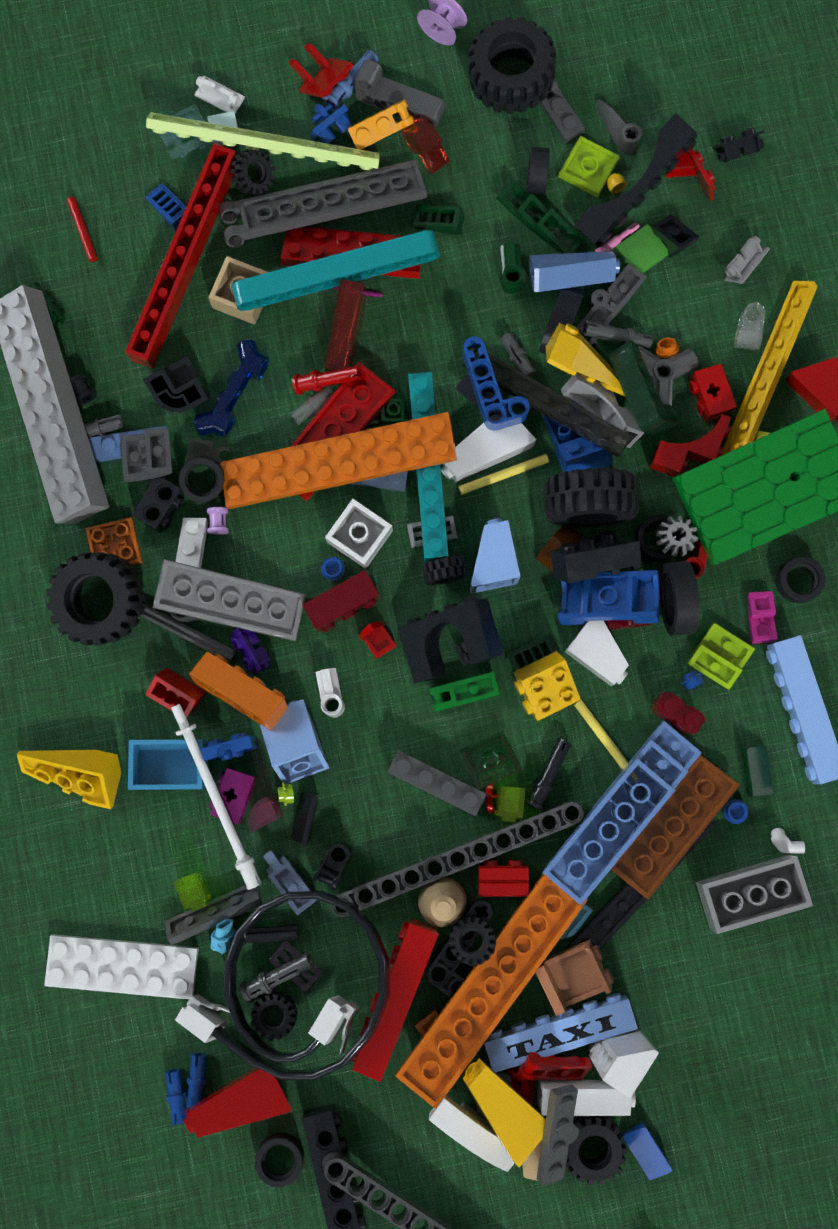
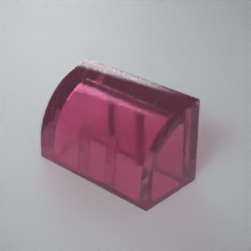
[248,795,284,833]

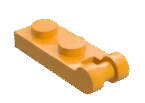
[348,99,415,150]

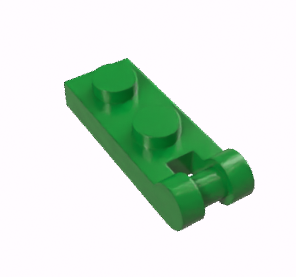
[429,672,500,712]

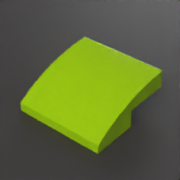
[688,622,755,690]

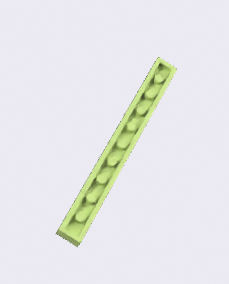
[146,112,379,170]

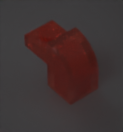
[401,118,450,174]

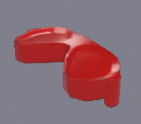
[485,778,498,813]

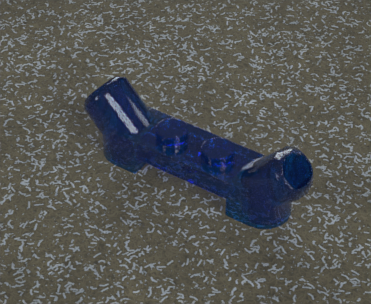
[194,339,270,438]

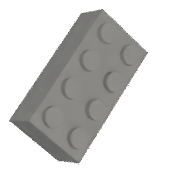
[695,855,813,934]

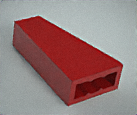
[183,1067,292,1138]

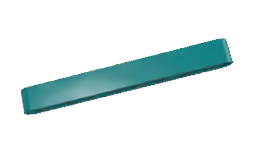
[231,230,440,311]

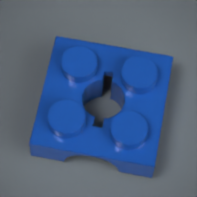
[201,732,259,761]

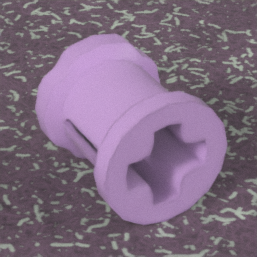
[207,507,229,535]

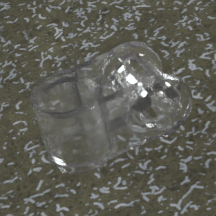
[734,303,766,351]

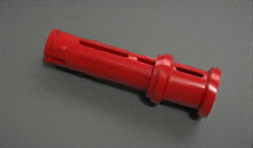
[292,364,363,395]

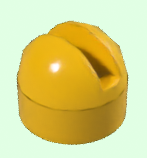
[607,173,627,194]

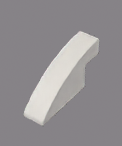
[429,1095,514,1172]

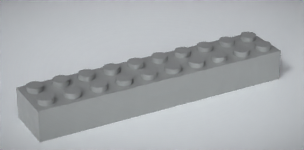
[0,285,109,525]

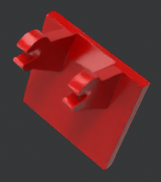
[289,43,354,98]
[666,149,716,201]

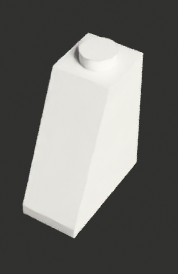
[565,621,629,686]

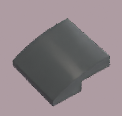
[121,428,172,482]

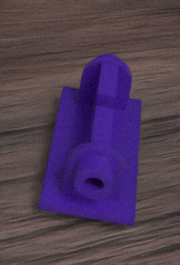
[231,628,271,676]

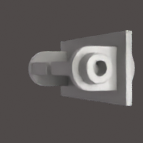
[725,236,770,284]

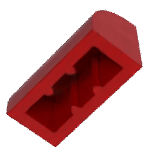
[145,667,207,719]

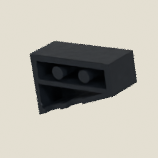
[551,531,642,583]

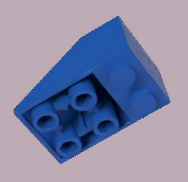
[542,402,612,472]

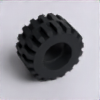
[566,1116,627,1186]

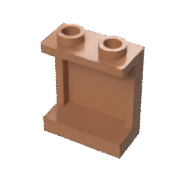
[536,940,614,1016]

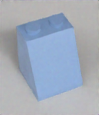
[470,518,520,594]
[260,699,329,784]

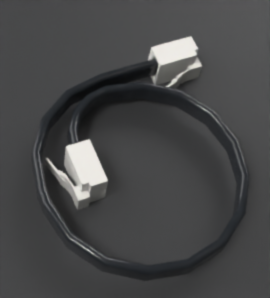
[175,891,390,1080]

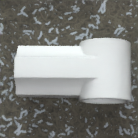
[316,668,345,718]

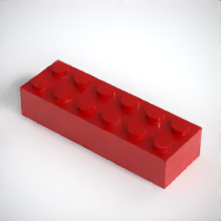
[352,917,438,1082]

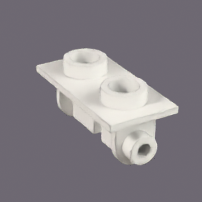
[195,76,245,113]

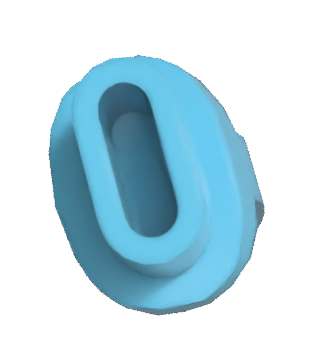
[211,919,235,954]

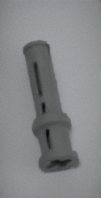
[240,952,314,1003]

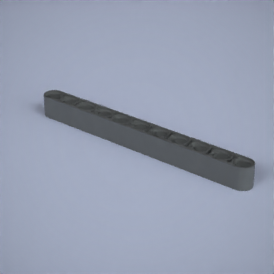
[331,802,584,917]

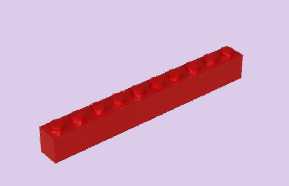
[125,143,236,369]

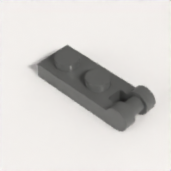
[538,79,585,143]

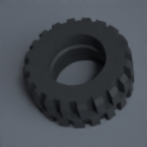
[468,17,556,114]
[544,468,639,527]
[46,553,146,645]

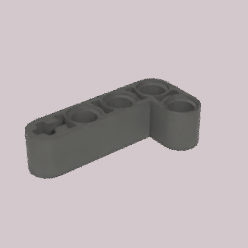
[355,60,446,128]

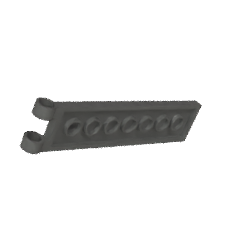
[219,160,427,248]

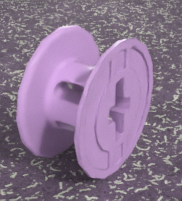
[417,0,467,45]

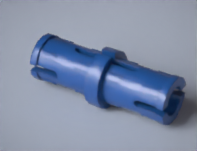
[186,1053,207,1108]
[165,1068,187,1125]

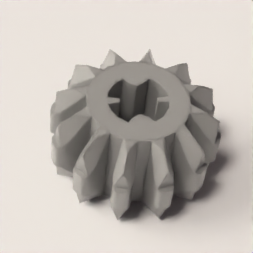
[656,515,698,557]

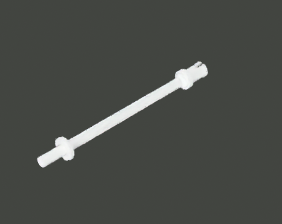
[171,704,262,890]

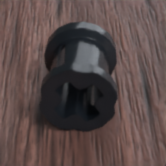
[70,373,97,405]

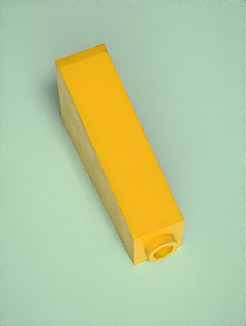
[463,1058,546,1167]

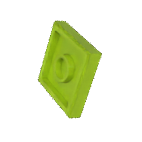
[558,136,620,197]

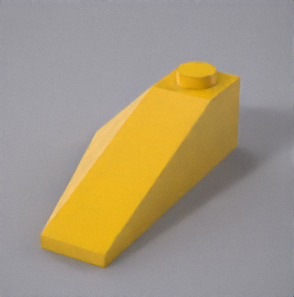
[545,323,631,397]
[17,750,121,809]

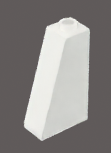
[441,413,536,482]
[537,1079,636,1116]

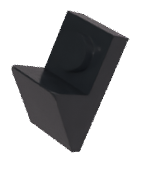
[652,214,700,258]

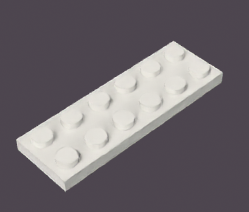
[44,934,199,999]

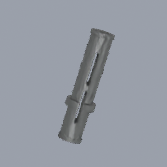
[582,320,653,350]

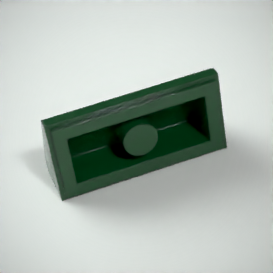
[741,746,773,797]

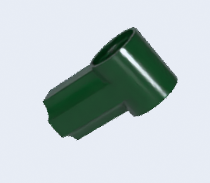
[499,242,524,294]

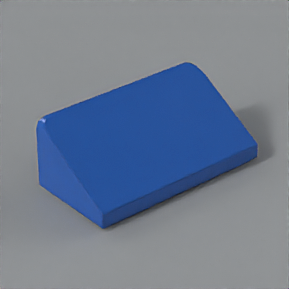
[622,1121,673,1180]

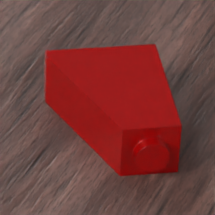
[785,357,838,423]

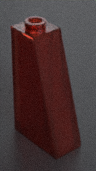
[324,279,367,372]

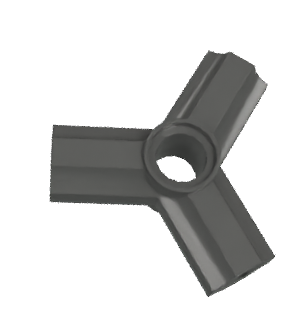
[627,346,699,410]

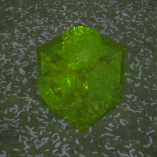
[495,786,525,822]
[174,870,212,911]

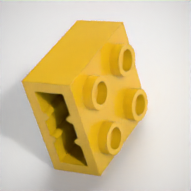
[514,651,581,721]

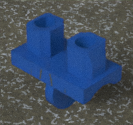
[310,104,352,144]

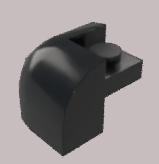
[143,356,211,413]

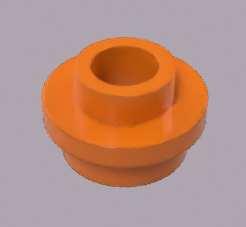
[656,337,680,359]

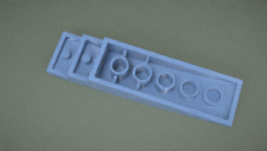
[542,721,702,905]

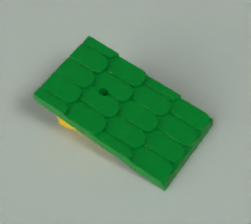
[673,409,838,566]

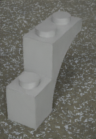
[561,373,645,448]

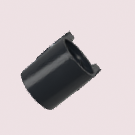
[312,841,351,891]

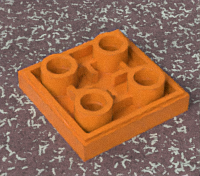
[86,517,143,567]

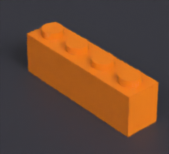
[189,651,288,731]

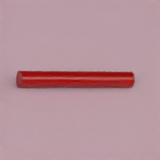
[67,197,98,262]

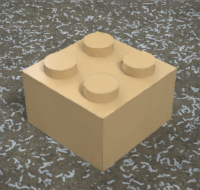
[208,256,268,325]

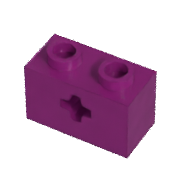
[209,768,258,824]

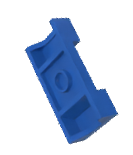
[558,570,660,625]

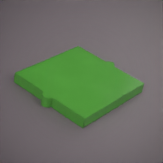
[615,224,669,274]

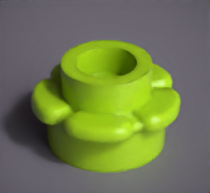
[277,782,294,806]

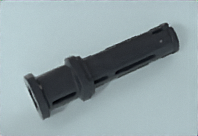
[524,738,572,812]

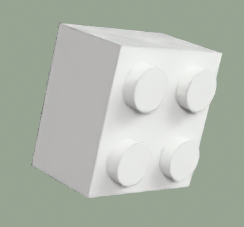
[325,499,393,569]

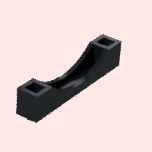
[575,113,697,247]

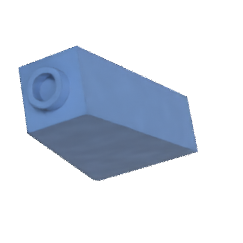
[529,251,620,292]

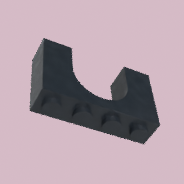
[399,596,504,684]

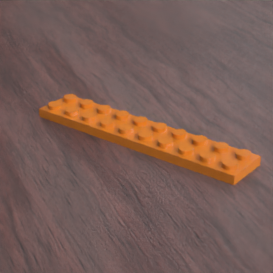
[220,412,458,509]
[395,873,588,1109]

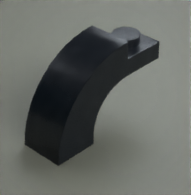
[539,287,586,354]

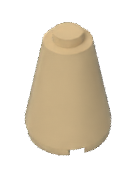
[418,877,467,927]

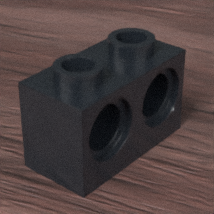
[132,477,185,533]

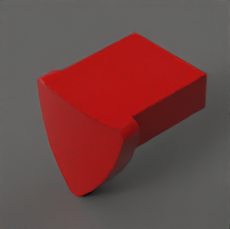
[359,621,396,660]

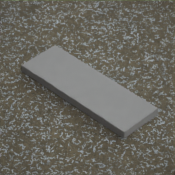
[152,559,306,641]

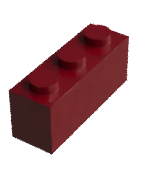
[302,570,380,633]

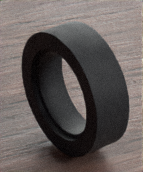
[659,561,699,636]

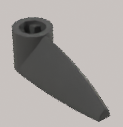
[595,99,642,154]

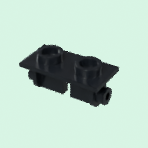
[713,128,764,162]

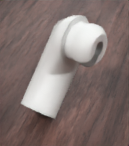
[771,828,805,853]

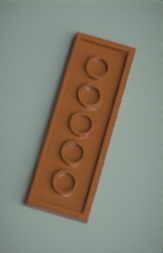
[611,755,740,900]

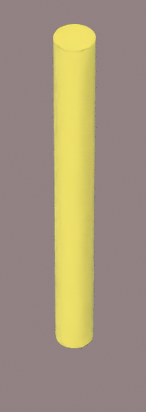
[458,454,549,495]
[574,699,638,781]

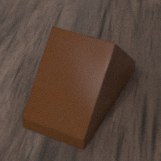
[536,526,584,573]

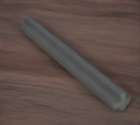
[140,602,236,662]

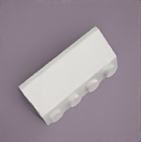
[588,1028,659,1099]

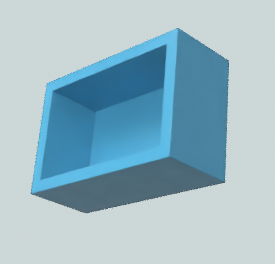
[128,739,208,790]

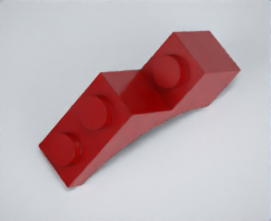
[649,414,731,477]

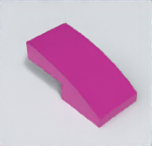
[747,591,778,644]

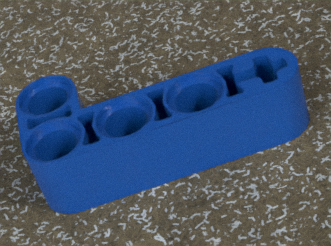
[463,336,530,431]

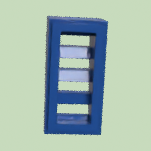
[145,183,186,232]

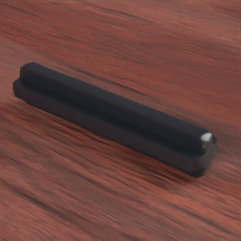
[231,925,299,943]

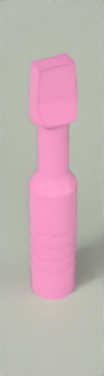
[594,222,640,252]

